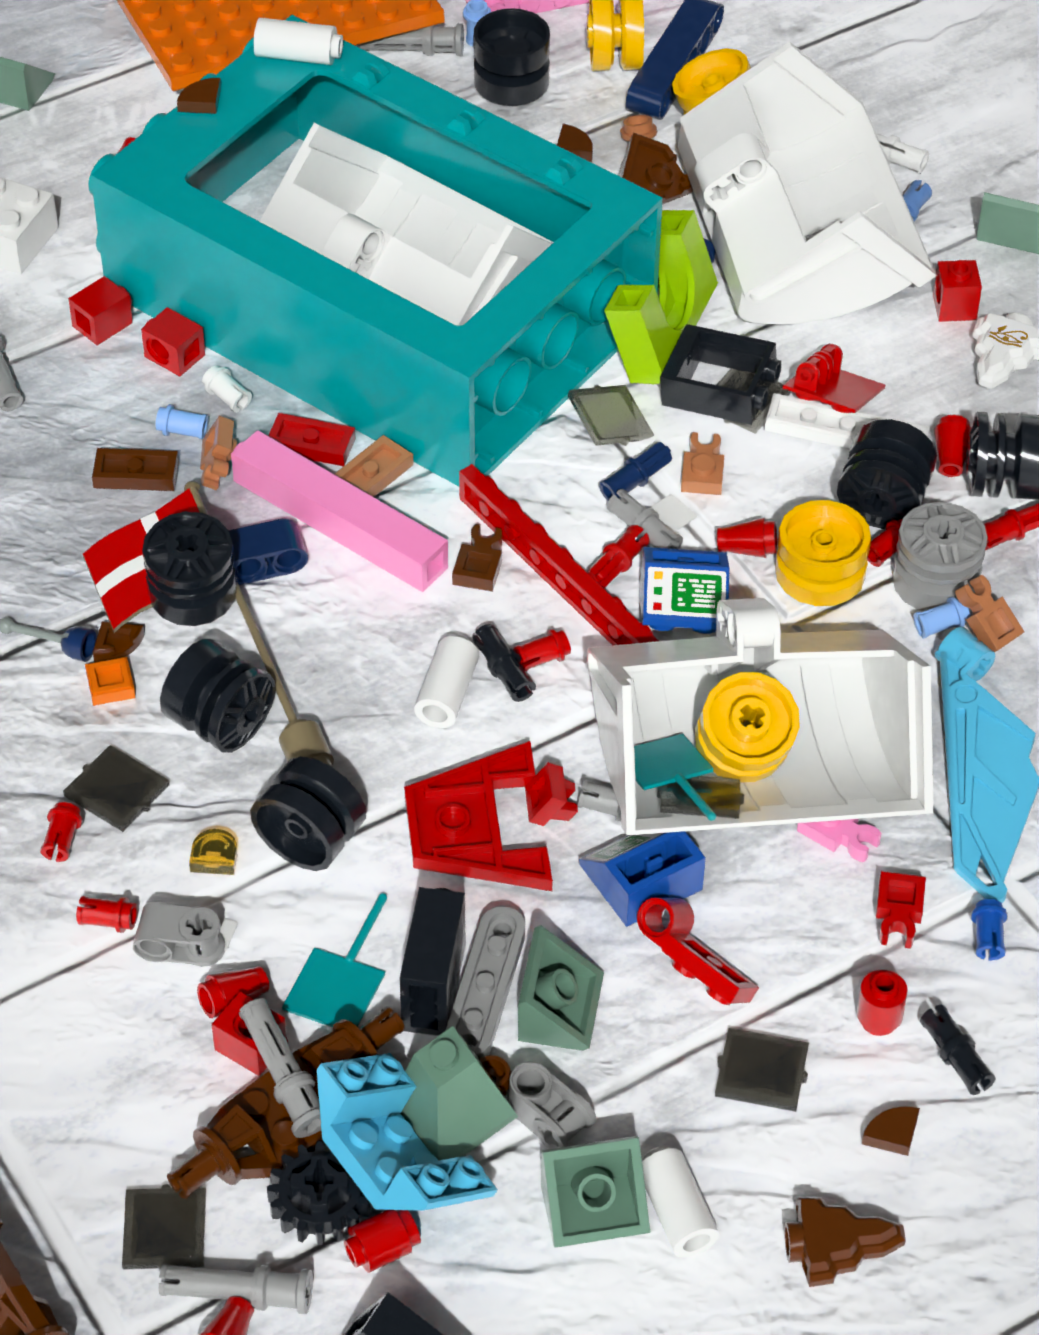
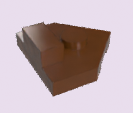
[618,133,693,204]

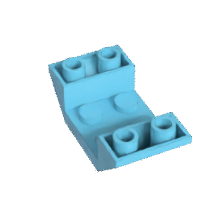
[316,1053,498,1211]

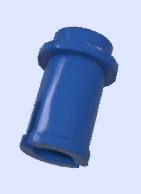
[971,899,1008,961]

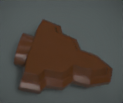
[784,1196,906,1287]

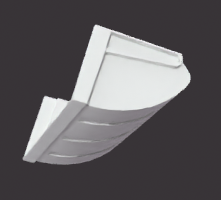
[677,41,937,324]
[259,123,554,326]
[587,598,933,835]

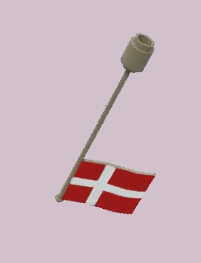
[83,481,334,767]

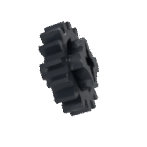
[267,1141,370,1245]

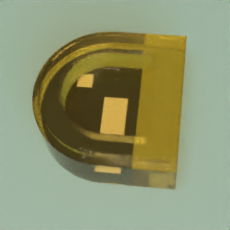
[189,829,238,875]

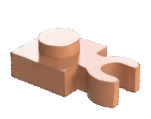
[200,415,237,490]
[681,432,724,495]
[955,575,1024,652]

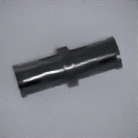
[472,624,536,702]
[920,1004,996,1095]

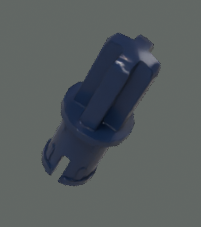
[599,442,672,501]

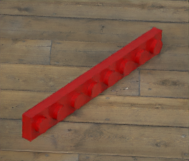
[459,464,659,646]

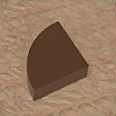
[177,78,221,114]
[557,124,593,162]
[93,621,144,663]
[862,1106,920,1156]

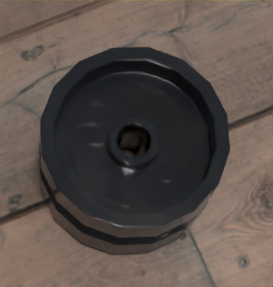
[250,756,366,871]

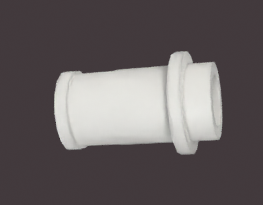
[202,365,252,413]

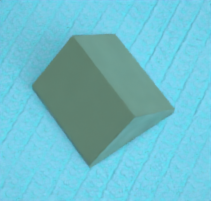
[0,57,55,111]
[976,192,1039,254]
[518,925,604,1051]
[541,1136,651,1248]

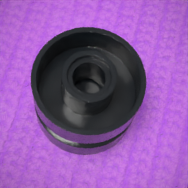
[474,8,550,106]

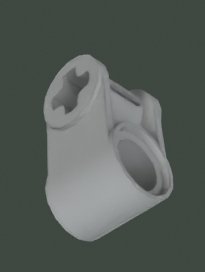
[132,901,225,967]
[508,1062,597,1149]

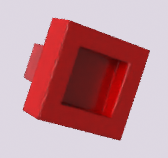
[525,762,578,826]

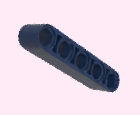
[625,0,724,120]
[229,519,308,585]

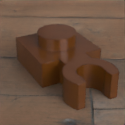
[452,524,502,592]

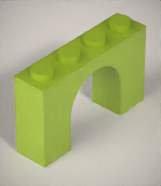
[604,210,718,384]

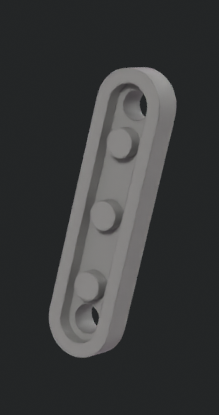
[445,906,525,1059]

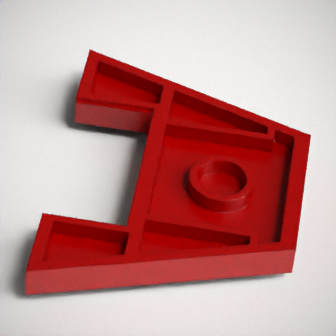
[404,741,553,891]

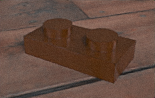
[92,448,179,491]

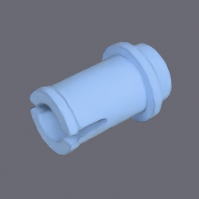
[463,0,491,47]
[156,404,209,439]
[913,597,971,639]

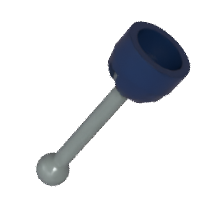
[0,617,97,662]

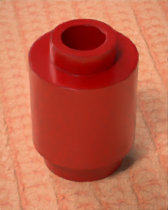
[857,970,908,1036]
[344,1210,421,1273]

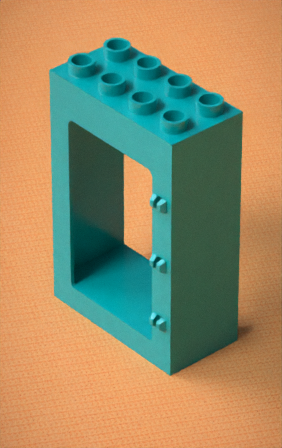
[88,15,663,487]

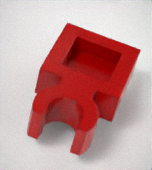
[876,871,926,949]

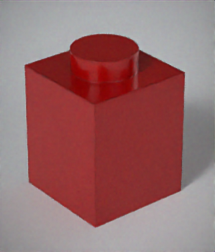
[68,276,133,346]

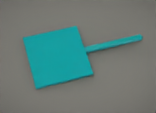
[634,733,716,821]
[282,893,387,1028]

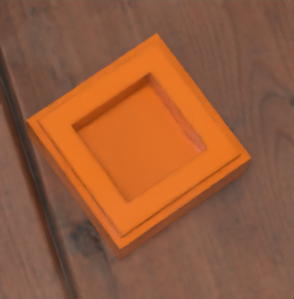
[85,657,135,706]

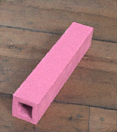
[231,430,448,592]

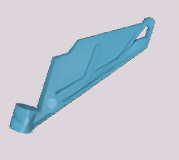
[935,627,1039,903]

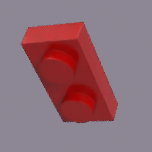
[268,413,356,467]

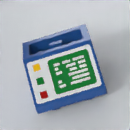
[639,547,730,634]
[579,831,706,927]

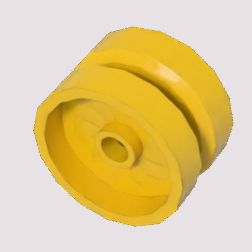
[587,0,644,71]
[672,48,751,115]
[775,500,871,606]
[695,672,800,783]

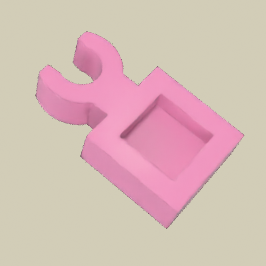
[797,819,881,862]

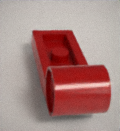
[637,898,759,1006]

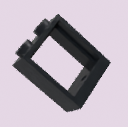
[660,324,782,425]

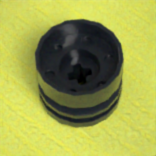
[965,412,1039,500]
[836,419,937,529]
[142,511,237,626]
[160,638,276,753]

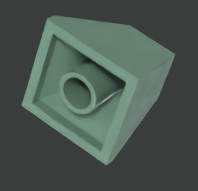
[400,1026,519,1161]

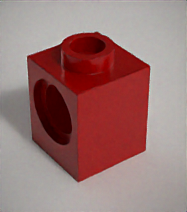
[933,260,982,322]
[141,307,205,377]
[211,992,288,1077]

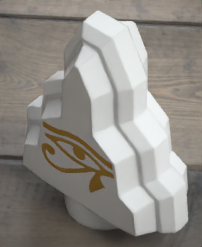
[973,312,1039,389]

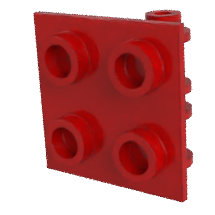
[783,343,886,413]

